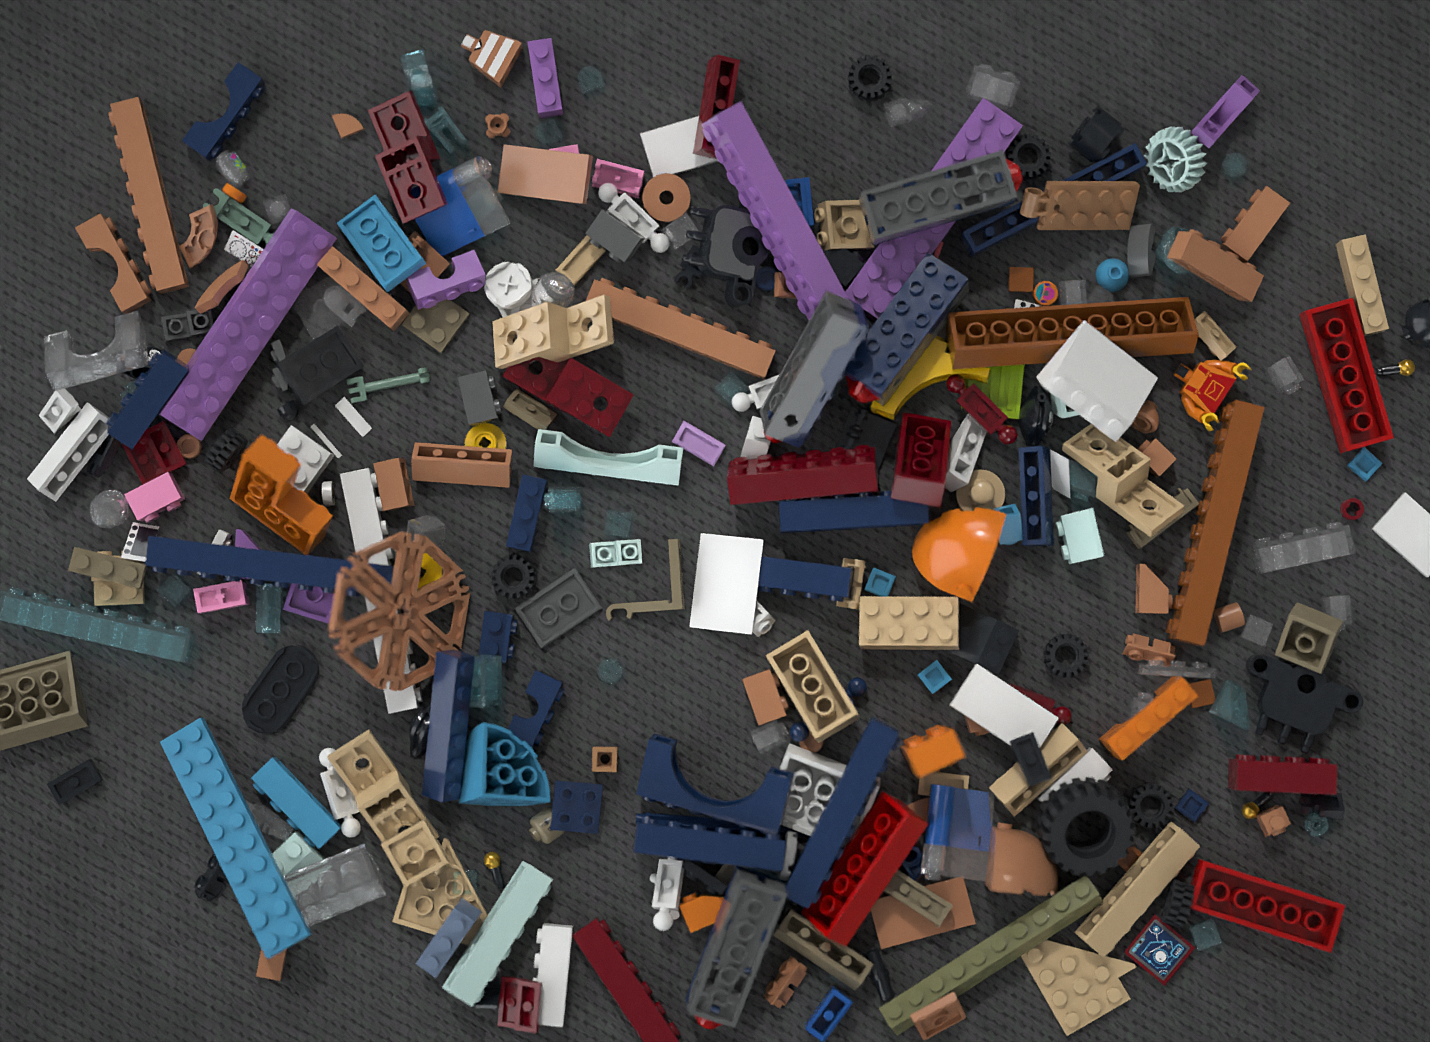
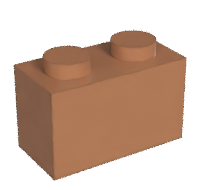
[742,669,789,725]

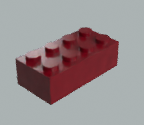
[891,412,951,507]
[1228,754,1337,795]

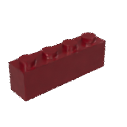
[693,54,740,159]

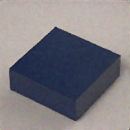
[1174,788,1209,823]

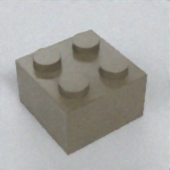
[1275,602,1343,674]

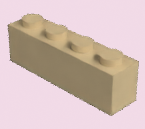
[1336,234,1389,336]
[989,723,1088,817]

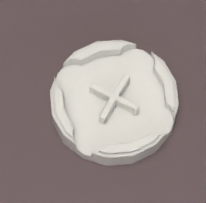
[484,262,533,309]

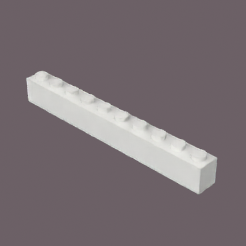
[340,468,423,713]

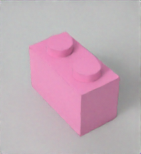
[124,472,185,523]

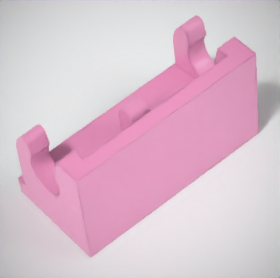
[592,159,645,198]
[193,580,250,613]

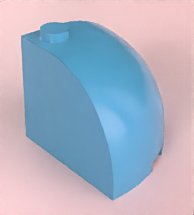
[459,723,550,806]

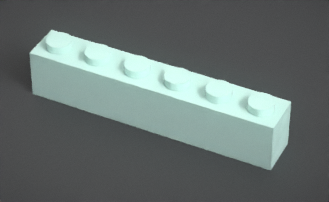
[443,861,553,1006]

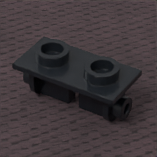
[194,854,227,902]

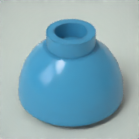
[1095,258,1129,292]

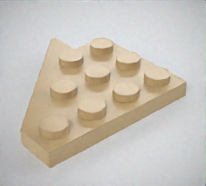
[392,838,488,945]
[1021,940,1136,1036]

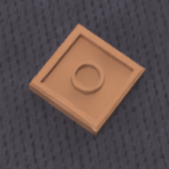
[910,992,966,1040]

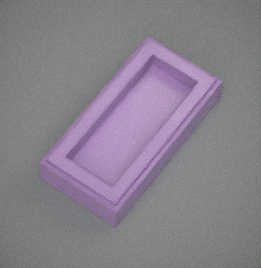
[672,421,726,467]

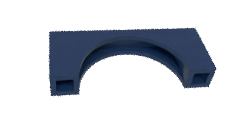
[636,733,795,835]

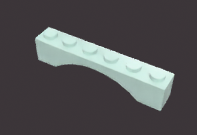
[534,429,683,485]

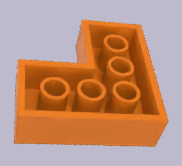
[230,434,333,555]

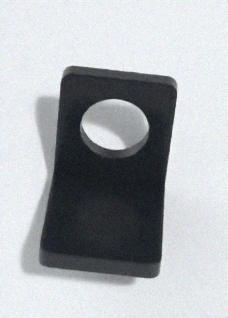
[474,965,501,1008]

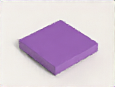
[283,583,334,624]

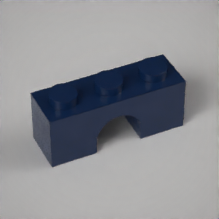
[506,474,548,552]
[507,670,565,748]

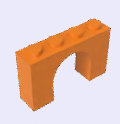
[1099,676,1198,760]

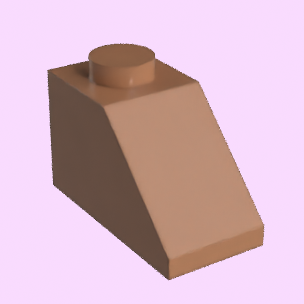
[1135,564,1173,614]

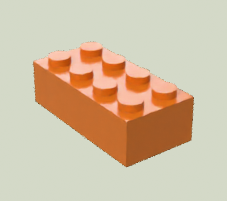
[900,724,965,778]

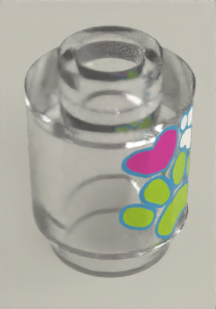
[215,151,250,188]

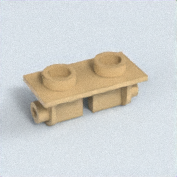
[836,558,866,610]

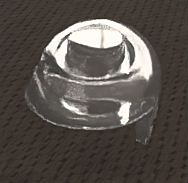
[531,272,575,308]

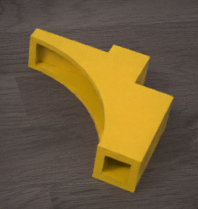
[871,336,990,420]

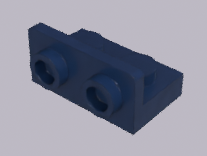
[478,611,518,663]

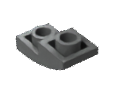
[1127,224,1156,278]
[161,309,213,342]
[270,339,291,393]

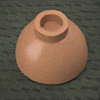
[1131,400,1159,433]

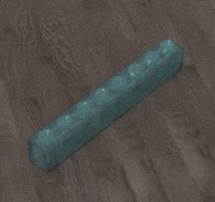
[0,587,195,663]

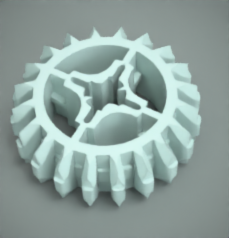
[1144,127,1207,193]

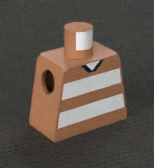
[461,30,523,87]

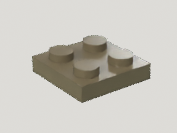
[402,299,470,353]

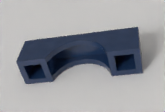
[182,62,265,161]

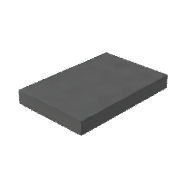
[514,568,602,649]

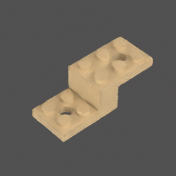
[492,295,614,369]
[1062,424,1184,537]
[328,730,439,842]

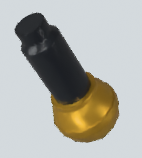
[1377,359,1415,376]
[1241,792,1274,819]
[484,852,505,889]

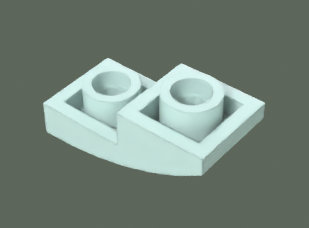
[589,539,642,568]

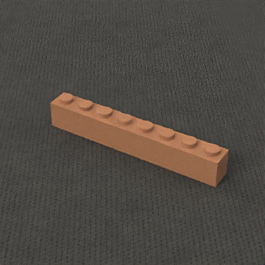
[109,97,189,294]
[586,278,776,380]

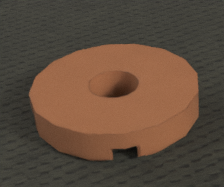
[642,173,691,222]

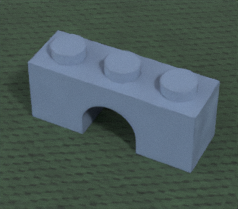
[416,898,482,978]

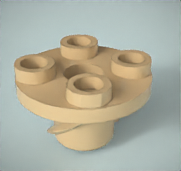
[956,470,1005,511]

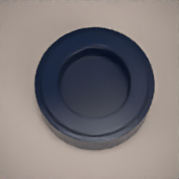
[756,266,777,291]

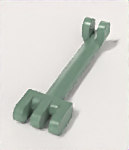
[346,367,431,404]

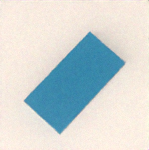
[337,195,426,292]

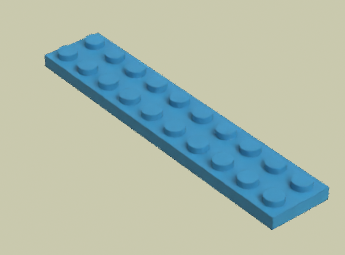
[160,718,312,959]

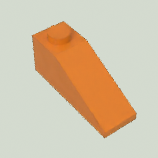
[679,892,724,933]

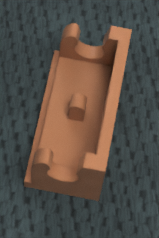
[373,458,415,511]

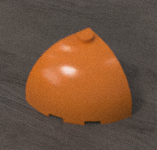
[912,508,1006,602]

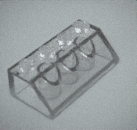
[283,844,386,927]

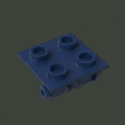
[550,780,603,834]

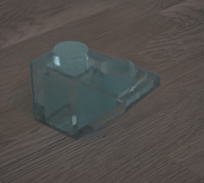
[400,49,439,110]
[545,487,582,515]

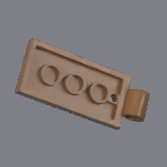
[1020,181,1140,230]

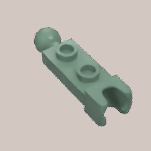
[203,188,274,246]

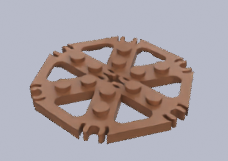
[328,532,470,691]

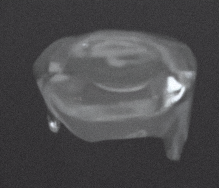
[90,490,130,529]

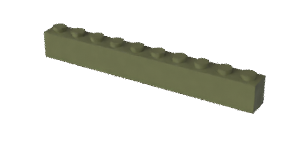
[879,876,1103,1036]

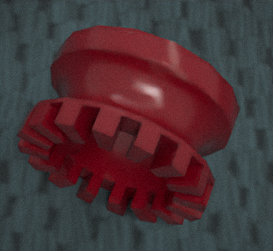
[1340,498,1364,520]

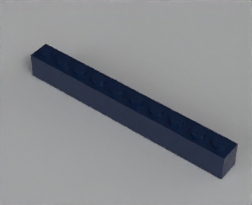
[145,536,394,597]

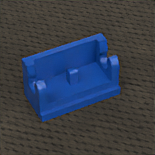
[785,177,814,229]

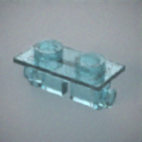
[256,584,281,633]

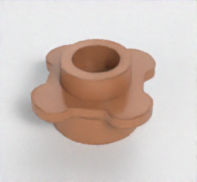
[485,113,510,138]

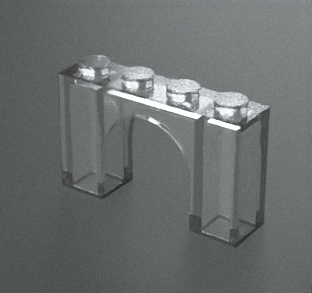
[44,311,148,391]

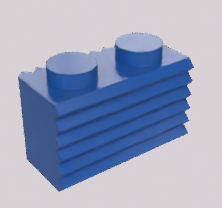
[804,986,853,1042]

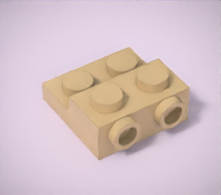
[814,200,874,251]
[91,551,145,606]
[381,819,450,887]

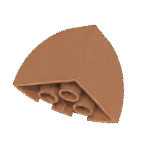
[984,822,1059,896]

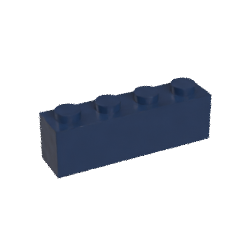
[106,349,188,449]
[1019,446,1054,547]
[757,556,854,602]

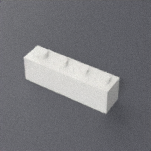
[27,402,109,502]
[533,923,573,1027]

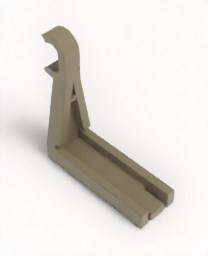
[606,539,685,621]

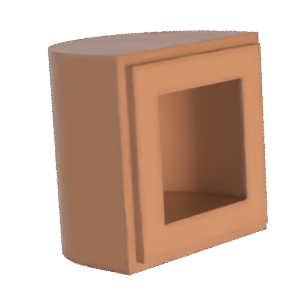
[1213,602,1245,633]

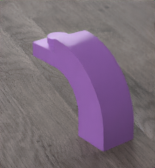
[1191,75,1260,148]

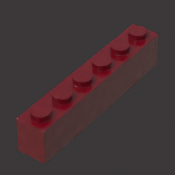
[572,917,681,1042]

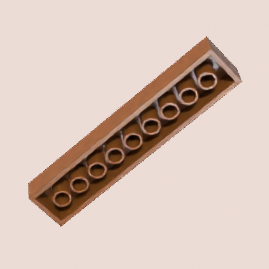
[945,297,1199,369]
[1166,400,1265,646]

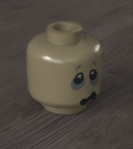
[529,807,564,844]

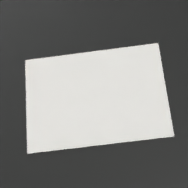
[690,533,763,634]

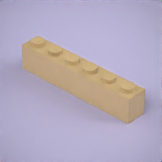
[1074,821,1200,958]

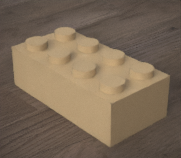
[859,597,959,650]
[766,630,860,743]

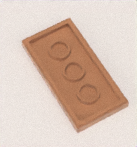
[498,145,593,204]
[871,876,976,949]

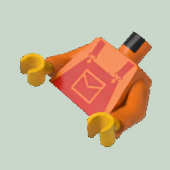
[1174,360,1252,431]

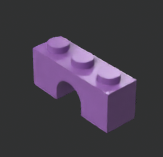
[528,38,564,118]
[406,250,486,309]

